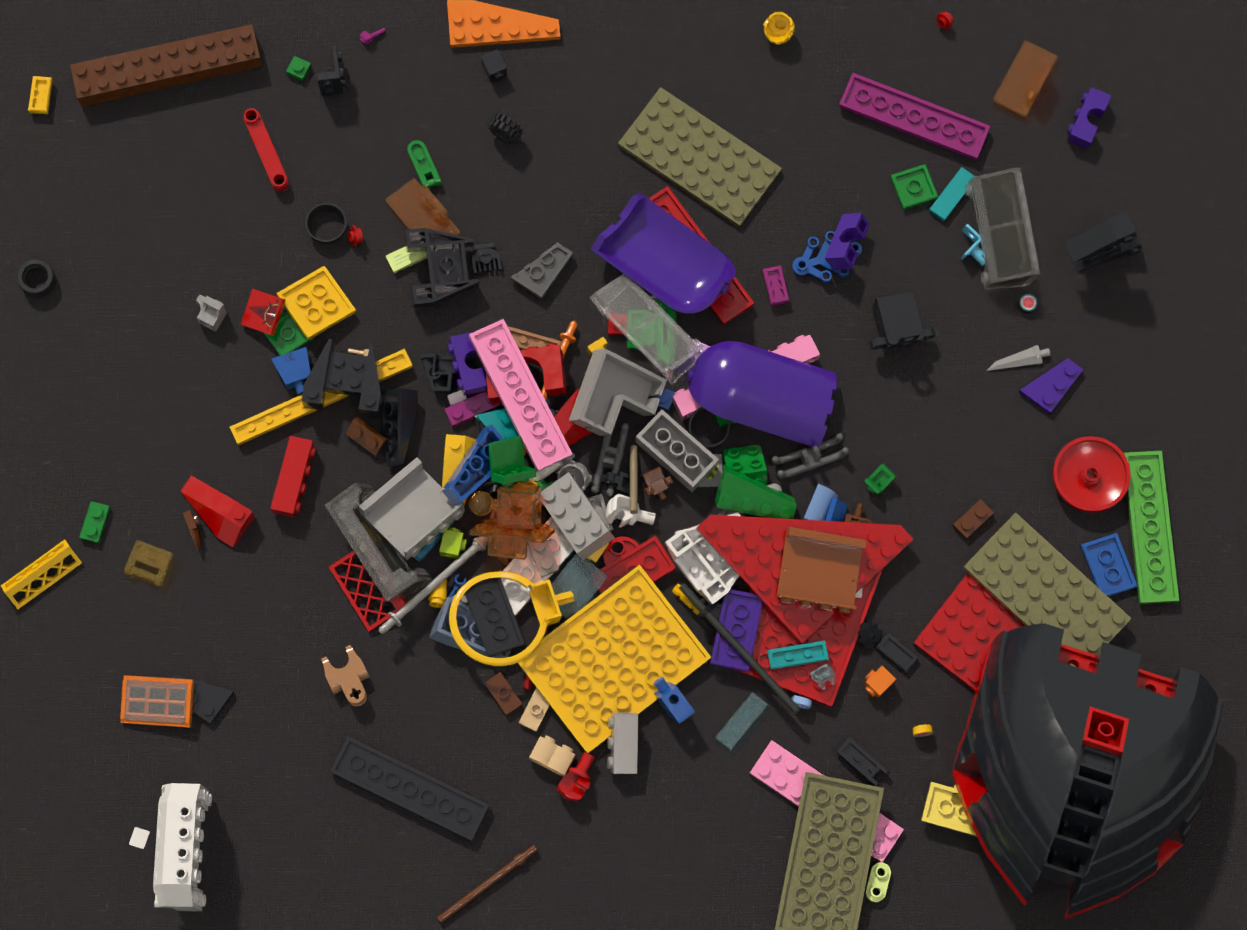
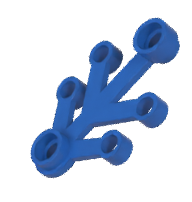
[792,231,862,283]

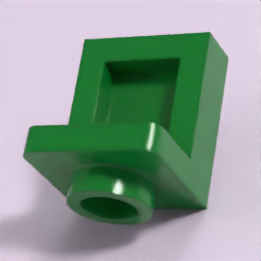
[864,463,897,494]

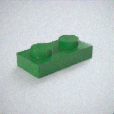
[79,501,111,544]

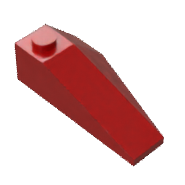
[554,388,593,446]
[181,476,255,548]

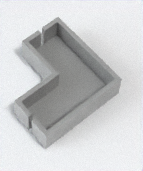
[569,348,667,436]

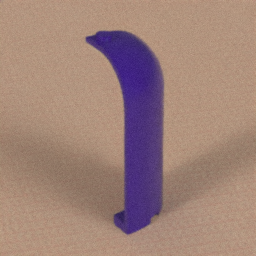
[591,193,736,313]
[686,341,837,448]

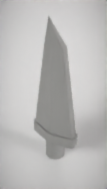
[987,345,1050,371]

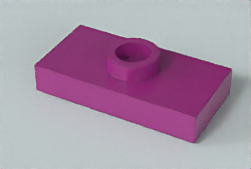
[762,265,789,306]

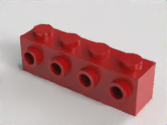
[270,436,316,518]

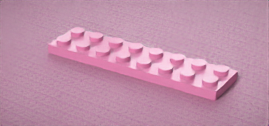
[469,319,572,472]
[749,740,904,862]

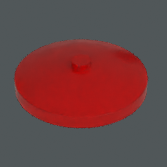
[1052,436,1131,513]

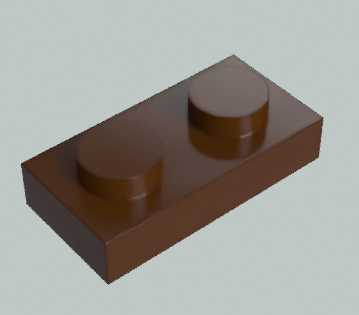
[345,417,387,456]
[952,499,994,540]

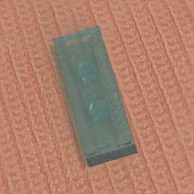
[715,692,768,751]

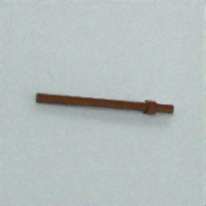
[437,844,538,924]

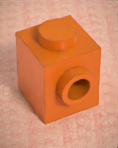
[864,666,896,698]

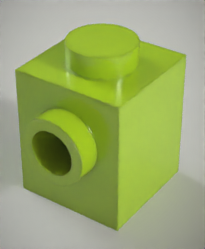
[439,528,467,559]

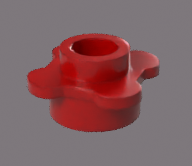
[348,225,363,247]

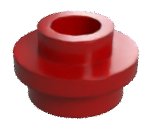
[936,12,954,30]

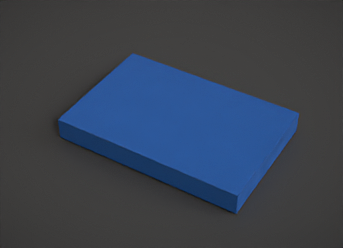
[1080,533,1138,597]

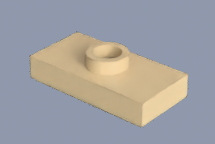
[519,688,550,732]

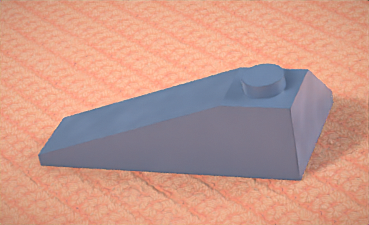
[429,597,511,658]

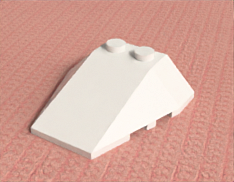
[665,512,740,604]

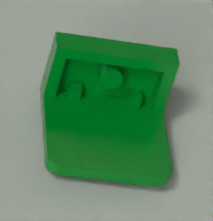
[489,436,536,486]
[723,445,767,485]

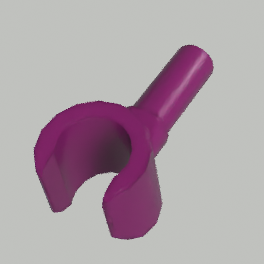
[360,28,386,45]

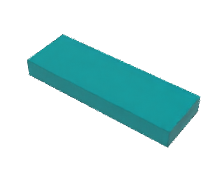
[929,167,977,221]
[767,641,829,670]

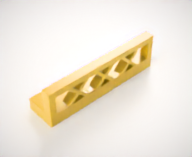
[1,540,82,609]

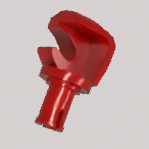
[557,752,595,802]

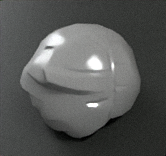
[557,462,592,491]

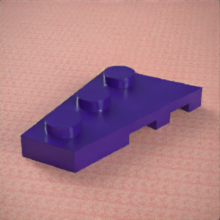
[1019,358,1083,414]

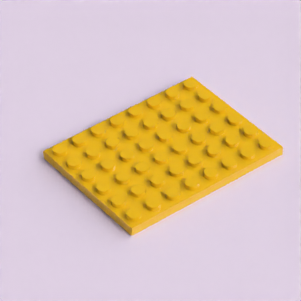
[518,565,711,753]

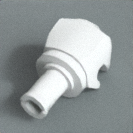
[606,494,655,528]

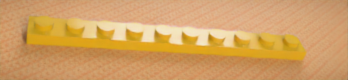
[230,349,413,445]

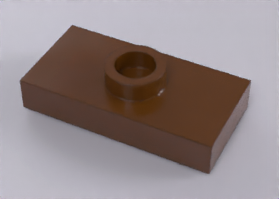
[484,672,523,716]

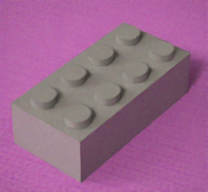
[636,409,719,492]
[537,472,615,560]

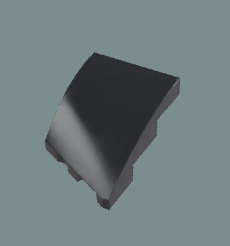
[419,354,480,396]

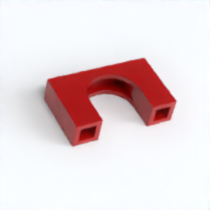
[486,344,567,405]

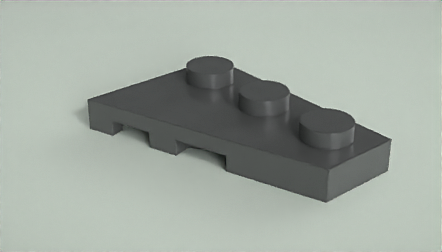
[510,243,573,299]

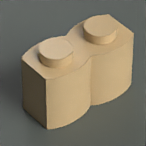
[529,736,575,777]

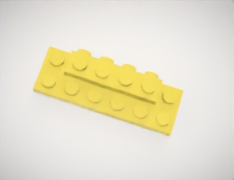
[921,782,977,836]

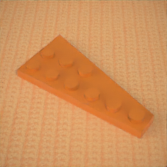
[447,0,560,48]

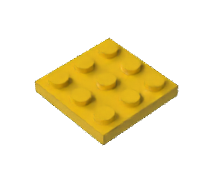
[276,266,356,340]

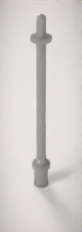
[379,527,498,634]

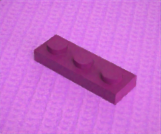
[445,390,503,427]

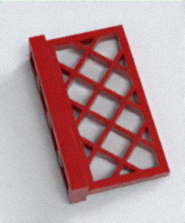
[329,541,407,632]

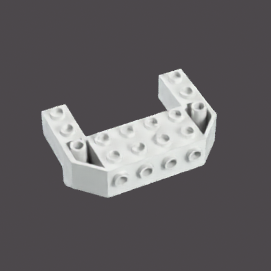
[153,783,212,911]

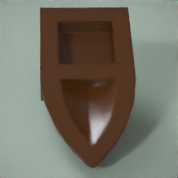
[183,510,201,550]

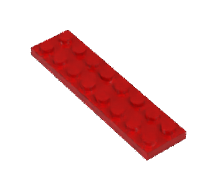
[649,186,754,326]

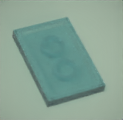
[551,553,608,619]

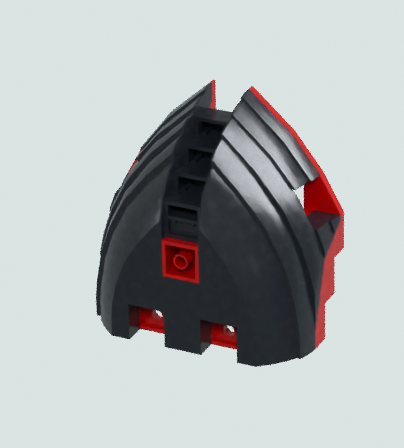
[952,623,1223,919]

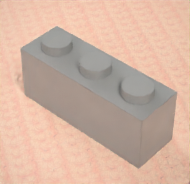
[607,712,638,774]

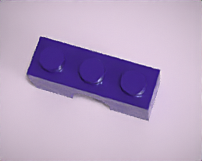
[1067,87,1112,150]
[825,213,870,270]
[447,332,487,396]

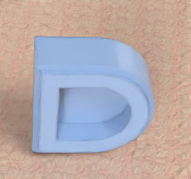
[791,695,812,709]

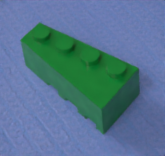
[715,465,797,519]

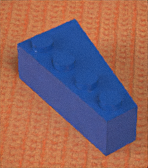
[442,424,504,505]

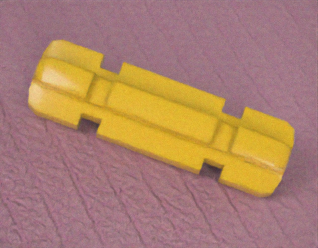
[672,584,700,615]

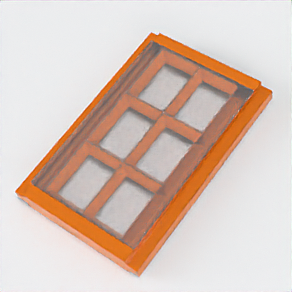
[120,675,194,727]

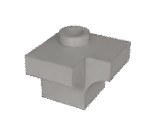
[196,295,227,332]

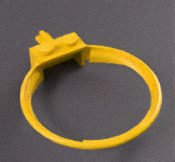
[449,571,575,666]

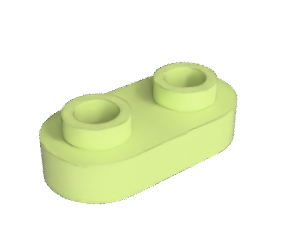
[865,862,891,902]

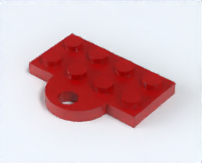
[590,535,676,594]

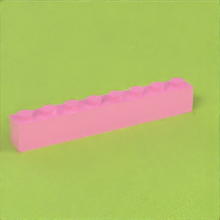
[672,335,820,421]

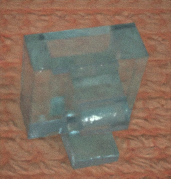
[810,664,836,690]

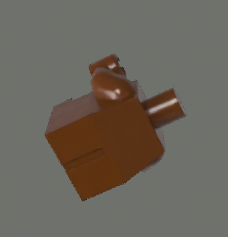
[640,467,673,500]

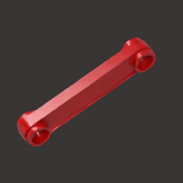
[243,108,289,192]

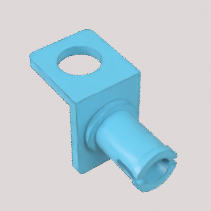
[961,224,990,266]

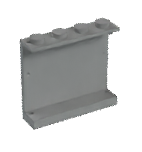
[359,458,465,560]

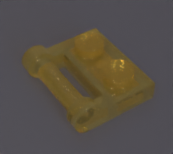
[124,540,174,586]

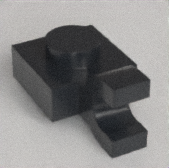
[601,472,630,497]

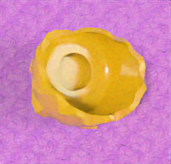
[763,12,795,44]

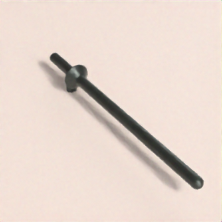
[679,583,800,713]

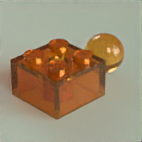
[469,484,541,530]

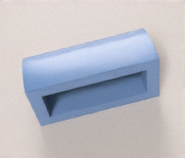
[803,484,838,521]

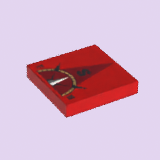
[241,289,286,336]

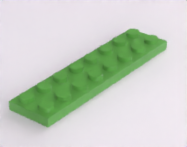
[1124,451,1179,604]

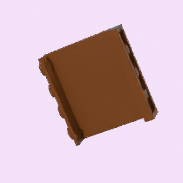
[776,527,866,614]

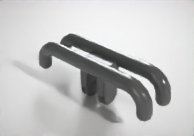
[591,423,629,497]
[772,433,849,479]

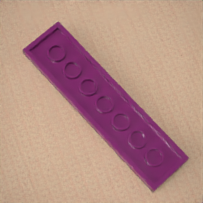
[839,73,990,161]

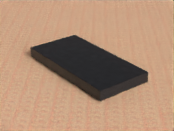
[461,578,525,657]

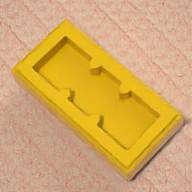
[28,76,53,114]

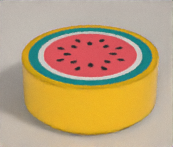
[912,724,933,737]

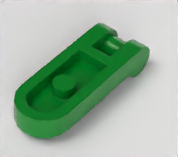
[407,140,442,191]

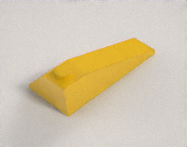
[442,434,476,505]

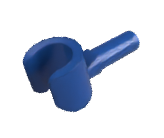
[448,574,466,598]

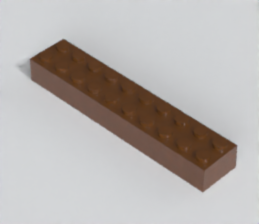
[70,24,263,107]

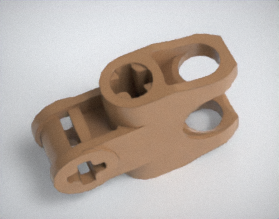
[321,645,370,707]

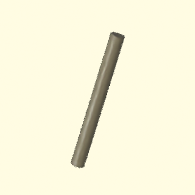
[630,445,638,514]

